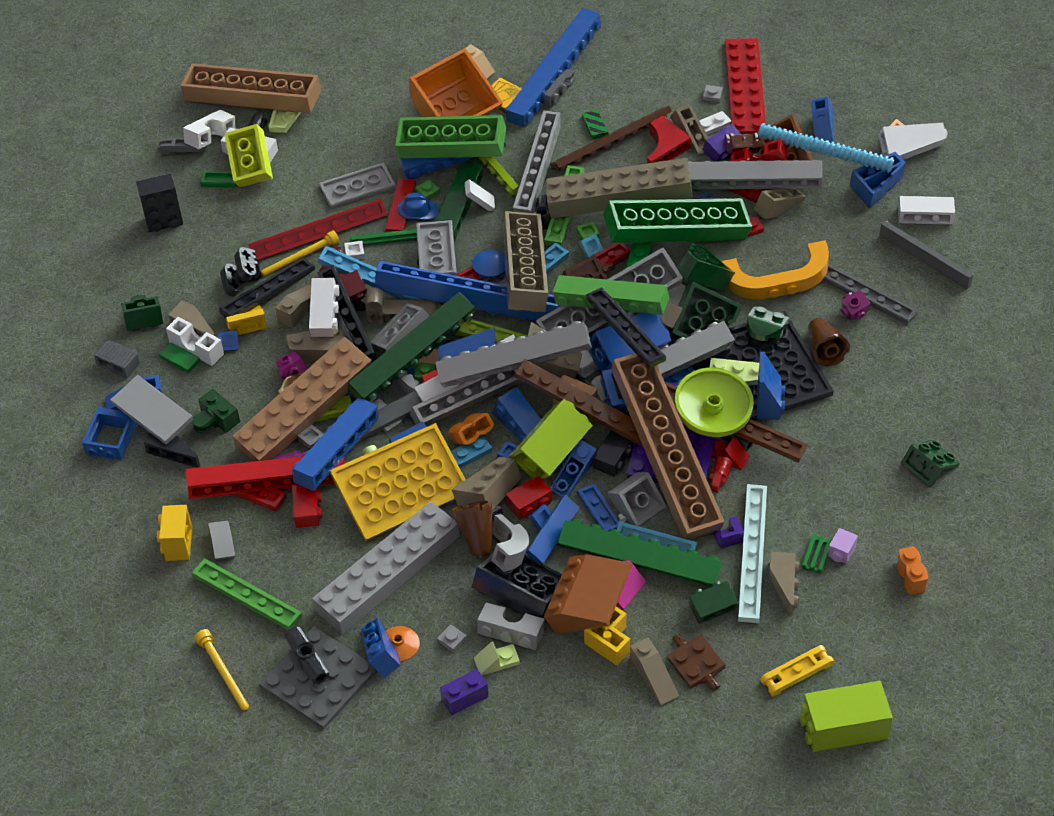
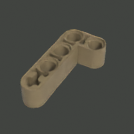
[365,288,440,324]

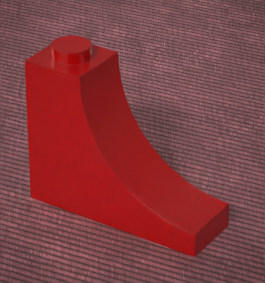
[647,116,691,164]

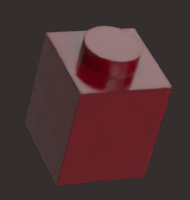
[340,270,367,301]

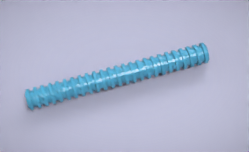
[758,123,894,173]

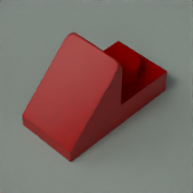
[712,437,750,470]

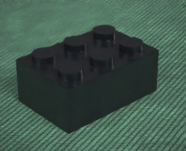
[136,174,183,232]

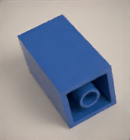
[588,313,671,374]

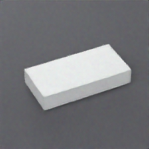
[465,179,495,211]

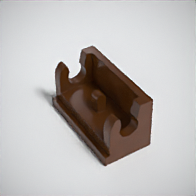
[724,132,765,154]

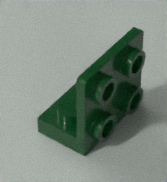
[901,440,960,487]

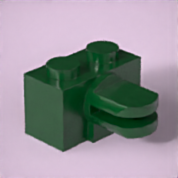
[121,295,164,331]
[192,389,240,434]

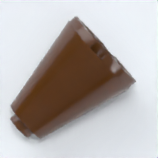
[808,318,850,367]
[452,501,492,558]

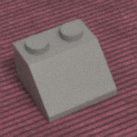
[608,472,666,526]

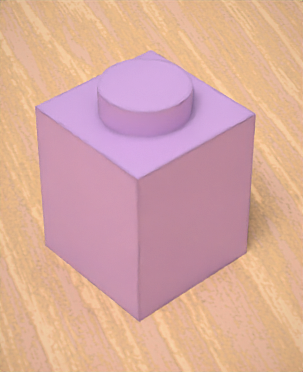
[828,528,858,564]

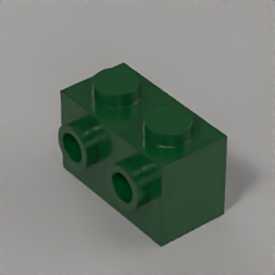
[688,581,738,624]

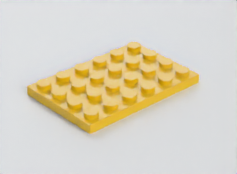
[330,423,466,542]

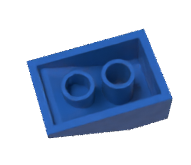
[757,352,785,420]

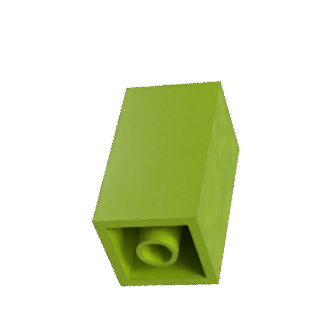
[509,399,593,480]
[799,681,893,752]

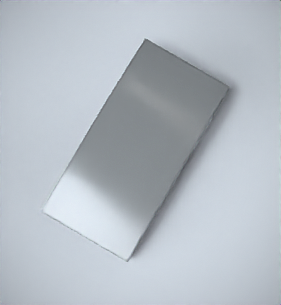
[396,371,419,394]
[208,521,235,560]

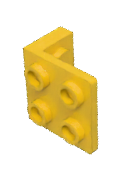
[225,305,267,335]

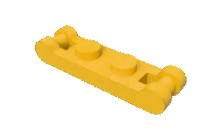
[760,645,835,697]

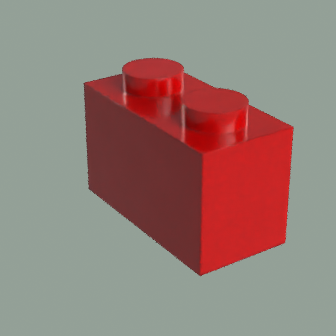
[506,476,552,520]
[292,485,323,528]

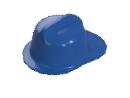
[398,192,439,220]

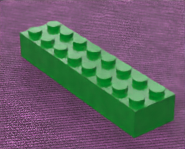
[603,199,752,243]

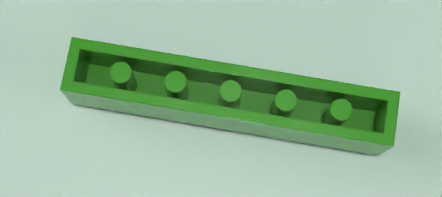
[552,275,669,315]

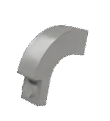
[491,514,529,572]

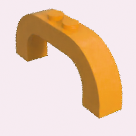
[722,240,829,300]

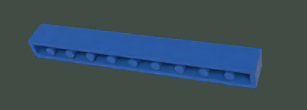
[506,8,602,127]
[374,261,559,321]

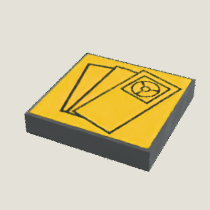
[491,77,522,113]

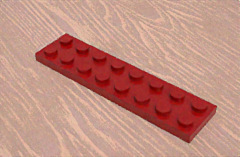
[725,38,767,135]

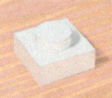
[344,241,365,260]

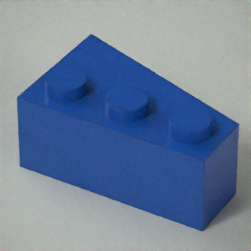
[849,152,906,208]

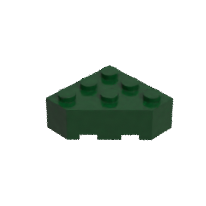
[677,243,735,291]
[668,282,742,340]

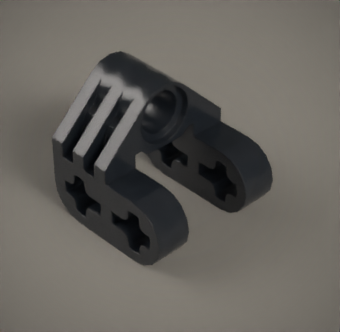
[220,247,262,297]

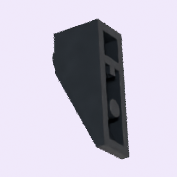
[144,433,200,468]

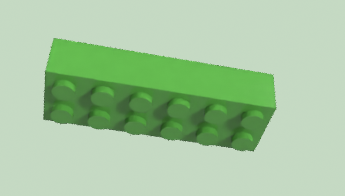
[395,115,506,159]

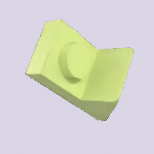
[474,642,520,675]

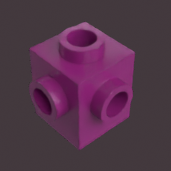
[840,289,871,321]
[276,350,307,380]

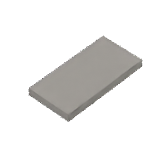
[318,162,396,209]
[416,220,457,276]
[110,375,193,444]

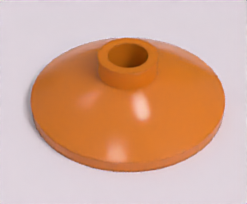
[386,626,420,662]

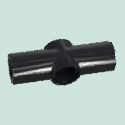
[284,626,329,684]

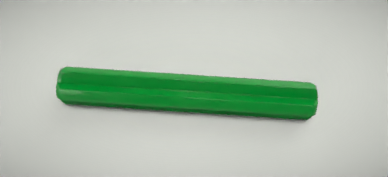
[350,229,417,245]

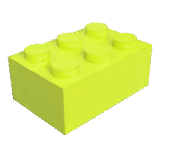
[224,124,273,187]

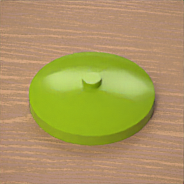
[674,368,754,437]

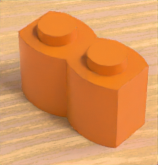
[448,413,494,445]
[897,546,928,595]

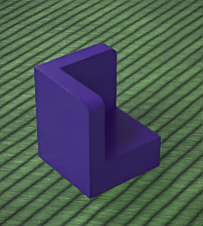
[714,516,744,549]

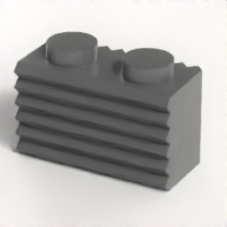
[94,340,140,378]

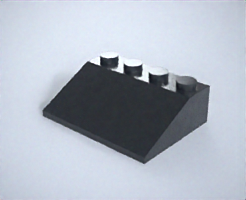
[472,555,562,620]

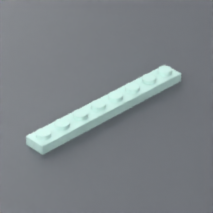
[738,484,767,623]

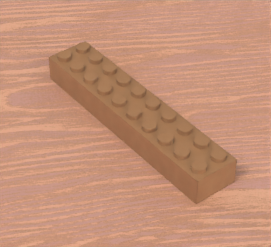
[611,353,724,540]

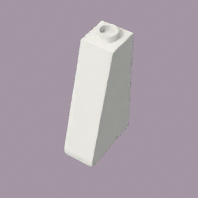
[878,123,947,160]

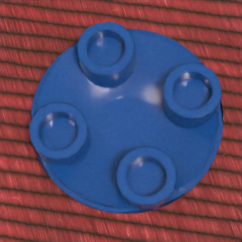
[472,250,506,279]

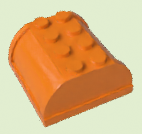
[409,48,503,117]

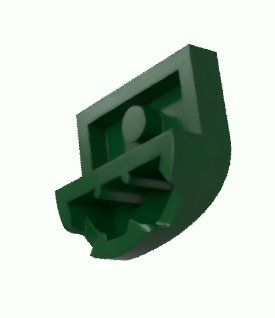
[745,306,790,341]

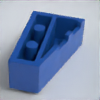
[438,327,496,361]
[492,387,541,443]

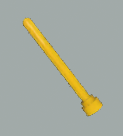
[261,230,340,276]
[194,629,249,711]

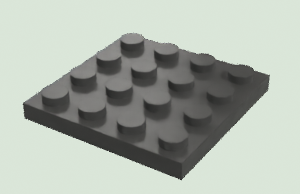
[259,626,377,730]

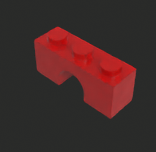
[731,139,789,162]

